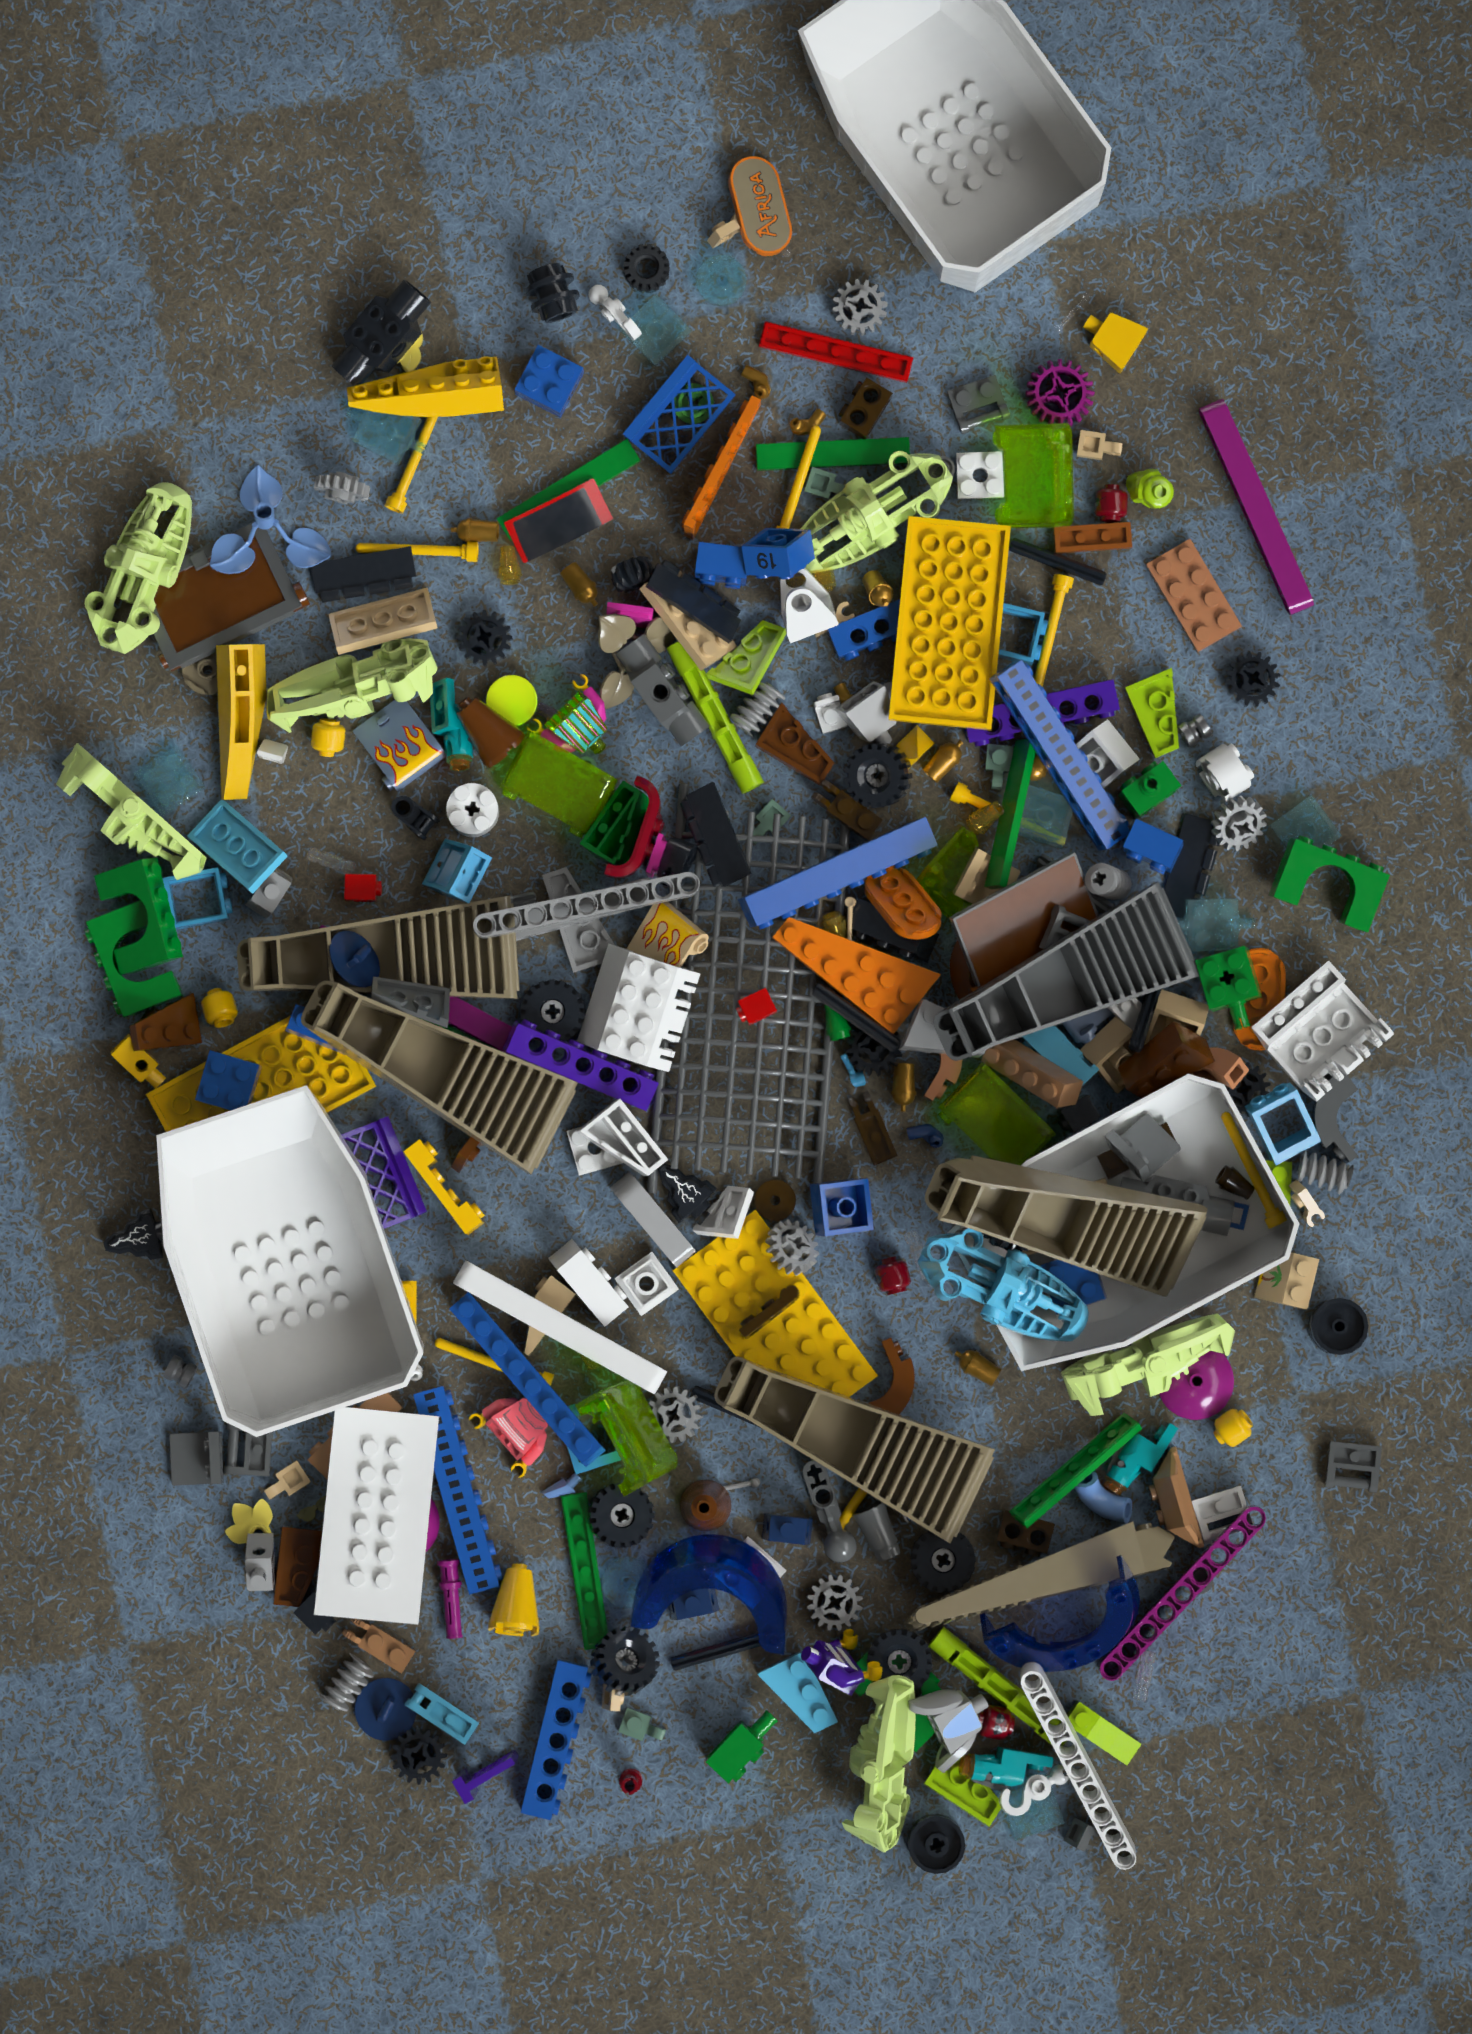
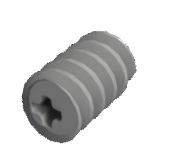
[730,682,786,738]
[1085,863,1132,900]
[1297,1150,1354,1195]
[319,1653,374,1711]

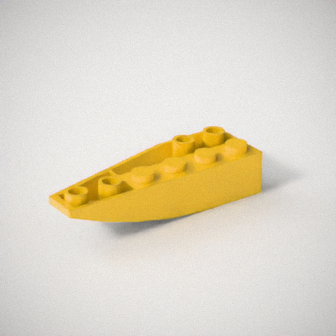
[347,356,504,417]
[216,644,267,800]

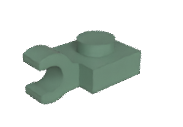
[804,467,847,499]
[985,744,1013,790]
[753,799,791,845]
[618,1707,666,1741]

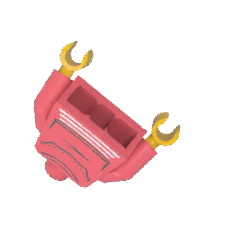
[469,1397,548,1478]

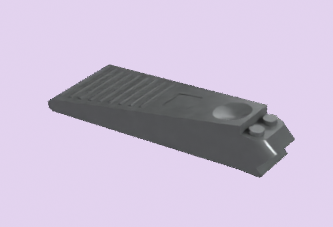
[933,882,1199,1061]

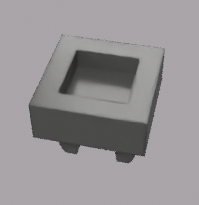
[1063,1817,1099,1851]

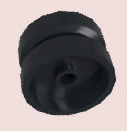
[1308,1298,1369,1355]
[907,1813,966,1874]

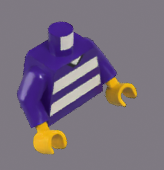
[801,1629,882,1696]

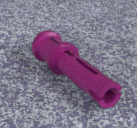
[437,1559,463,1639]

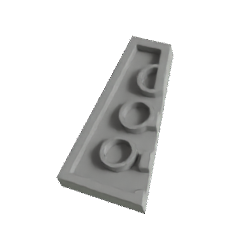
[542,867,615,973]

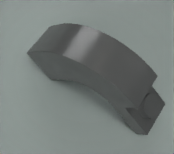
[1312,1071,1359,1163]

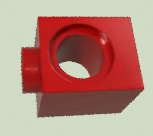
[344,874,382,902]
[736,987,777,1026]

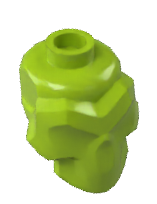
[1126,469,1174,509]

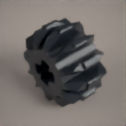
[611,556,654,593]

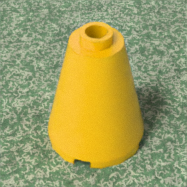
[488,1564,540,1636]

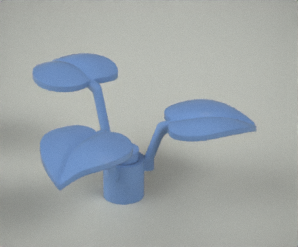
[210,465,331,574]

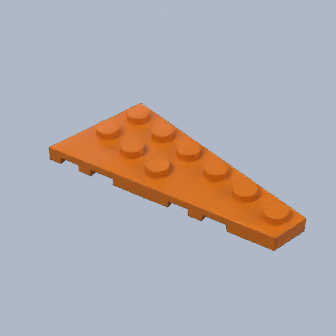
[682,395,761,540]
[772,917,941,1034]

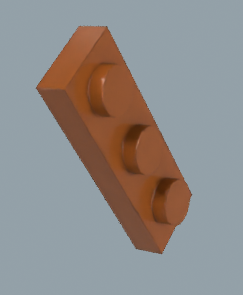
[1053,522,1132,554]

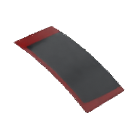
[504,478,613,563]

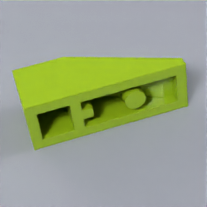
[1067,1700,1141,1765]

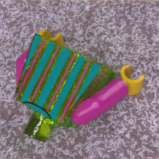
[527,674,607,755]

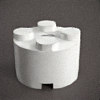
[1196,743,1254,804]
[446,783,499,837]

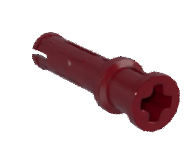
[619,1768,643,1795]

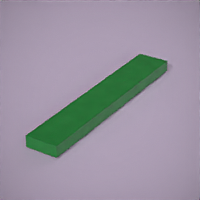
[756,437,910,471]
[497,439,641,541]
[984,739,1036,890]
[1009,1413,1142,1528]
[561,1492,608,1650]

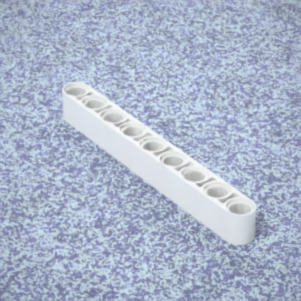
[453,1260,667,1394]
[1020,1662,1136,1870]

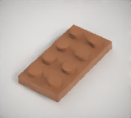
[1145,539,1242,653]

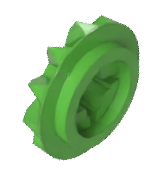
[674,383,714,424]

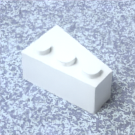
[576,1099,668,1176]
[548,1239,628,1327]

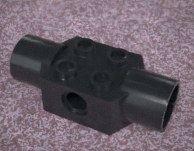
[332,279,431,386]

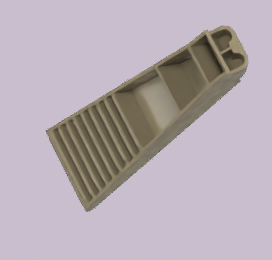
[237,896,520,999]
[301,981,577,1175]
[925,1155,1208,1297]
[715,1356,995,1543]
[903,1521,1175,1631]

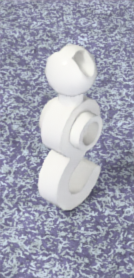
[588,285,642,341]
[999,1764,1069,1816]

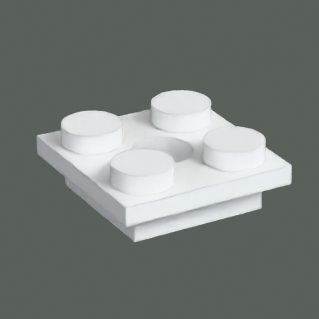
[956,451,1004,499]
[567,1127,623,1176]
[614,1252,679,1316]

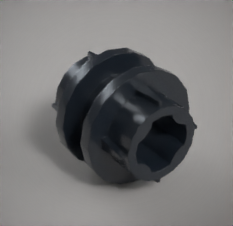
[525,263,580,323]

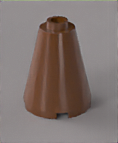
[456,696,526,768]
[680,1479,731,1531]

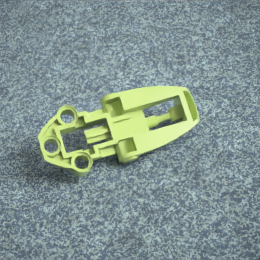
[801,451,953,574]
[84,482,192,654]
[267,638,438,733]
[56,743,207,880]
[1061,1313,1235,1416]
[842,1675,916,1852]

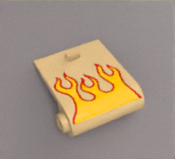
[627,902,709,967]

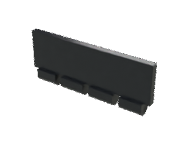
[311,546,417,603]
[646,559,741,644]
[680,782,752,887]
[1164,813,1220,920]

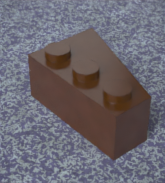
[1118,1021,1215,1098]

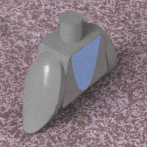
[908,1689,989,1773]

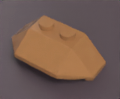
[1149,1446,1204,1548]

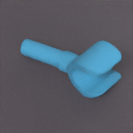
[840,1053,866,1087]

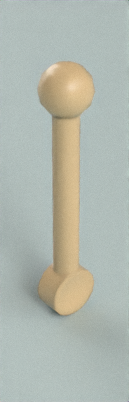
[845,897,856,941]

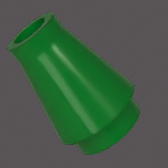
[824,1005,851,1041]

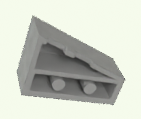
[899,999,986,1058]

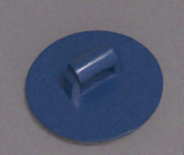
[329,931,380,988]
[355,1678,417,1741]

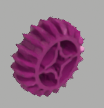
[1025,359,1095,429]

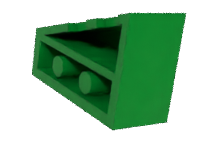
[580,781,649,866]

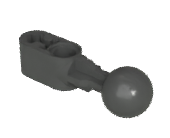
[803,1460,857,1563]

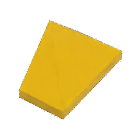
[896,725,935,769]

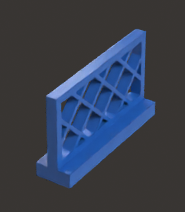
[623,355,736,474]

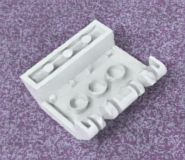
[577,943,700,1072]
[1251,961,1394,1102]

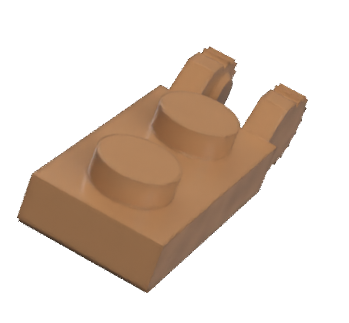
[341,1619,416,1674]

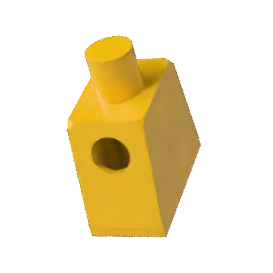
[1083,313,1148,373]
[111,1033,166,1089]

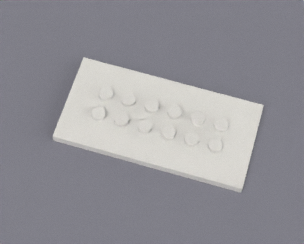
[314,1407,439,1625]

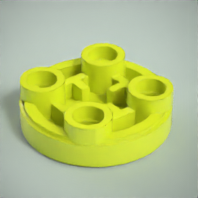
[486,675,538,726]

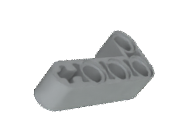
[609,1172,696,1268]

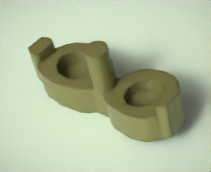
[297,1496,326,1522]

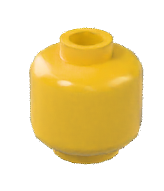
[311,718,345,757]
[201,988,238,1028]
[1213,1409,1253,1447]

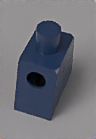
[761,1513,813,1545]
[666,1584,719,1620]

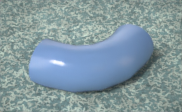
[1075,1471,1132,1523]

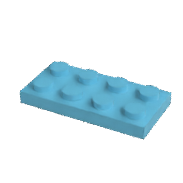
[187,800,287,894]

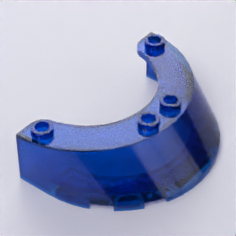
[629,1534,788,1655]
[980,1555,1140,1672]

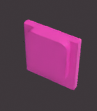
[607,602,653,628]
[646,833,667,878]

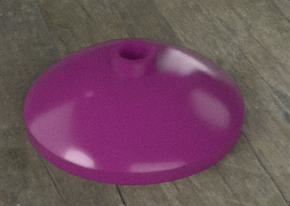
[1159,1351,1234,1420]

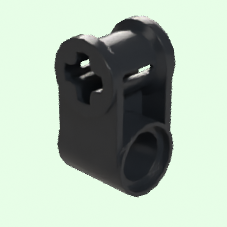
[391,796,440,841]
[657,836,698,887]

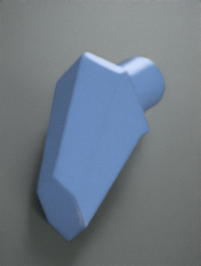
[541,1473,582,1499]

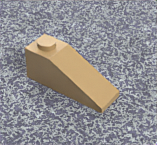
[524,1275,576,1356]

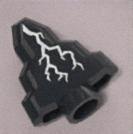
[658,1164,717,1223]
[103,1208,163,1260]

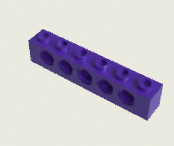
[965,679,1120,747]
[503,1019,659,1111]

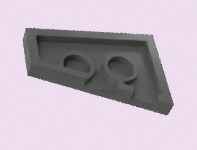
[371,977,450,1028]

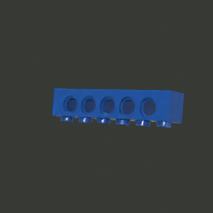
[827,599,900,661]
[521,1659,592,1820]

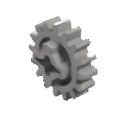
[832,279,888,336]
[314,472,370,504]
[1211,796,1267,851]
[765,1219,819,1276]
[646,1386,704,1443]
[807,1574,863,1631]

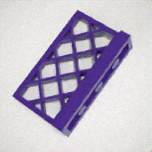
[341,1116,427,1229]
[452,1750,519,1804]

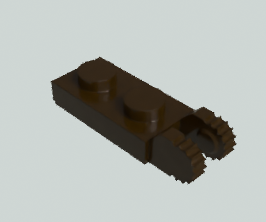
[811,779,883,841]
[848,1091,898,1166]
[739,1285,800,1339]

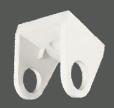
[780,568,839,643]

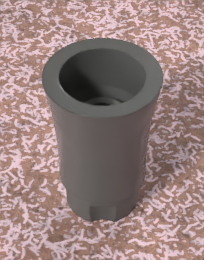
[852,1501,901,1562]

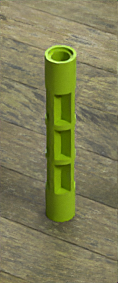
[666,641,764,794]
[928,1626,1067,1746]

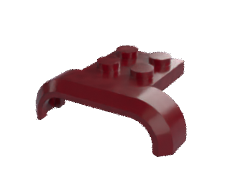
[604,776,665,879]

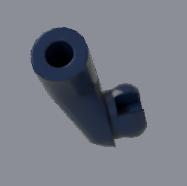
[906,1124,944,1148]

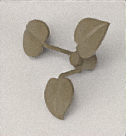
[598,614,676,709]

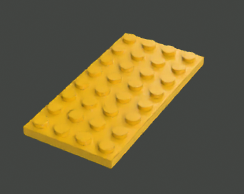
[888,516,1011,730]
[146,1016,377,1132]
[673,1210,878,1397]

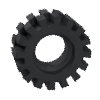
[624,244,670,293]

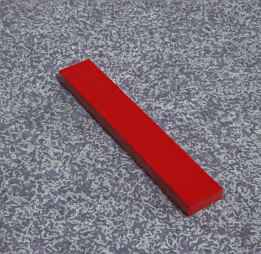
[759,321,913,383]

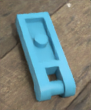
[404,1683,479,1745]

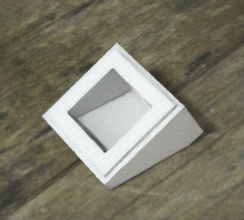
[257,739,288,764]

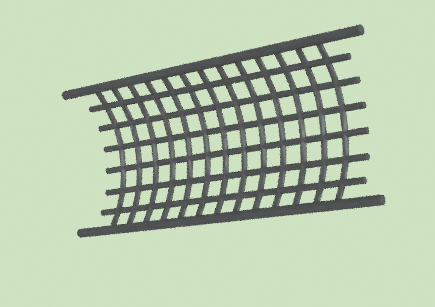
[647,784,850,1206]

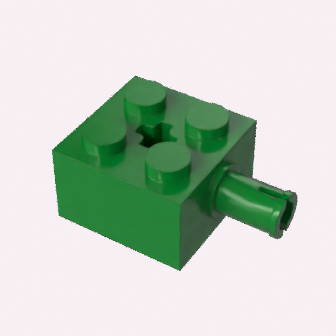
[1118,761,1181,820]
[1195,946,1262,1030]
[705,1710,778,1784]

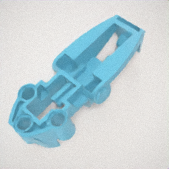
[918,1228,1089,1342]

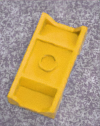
[403,1139,485,1235]

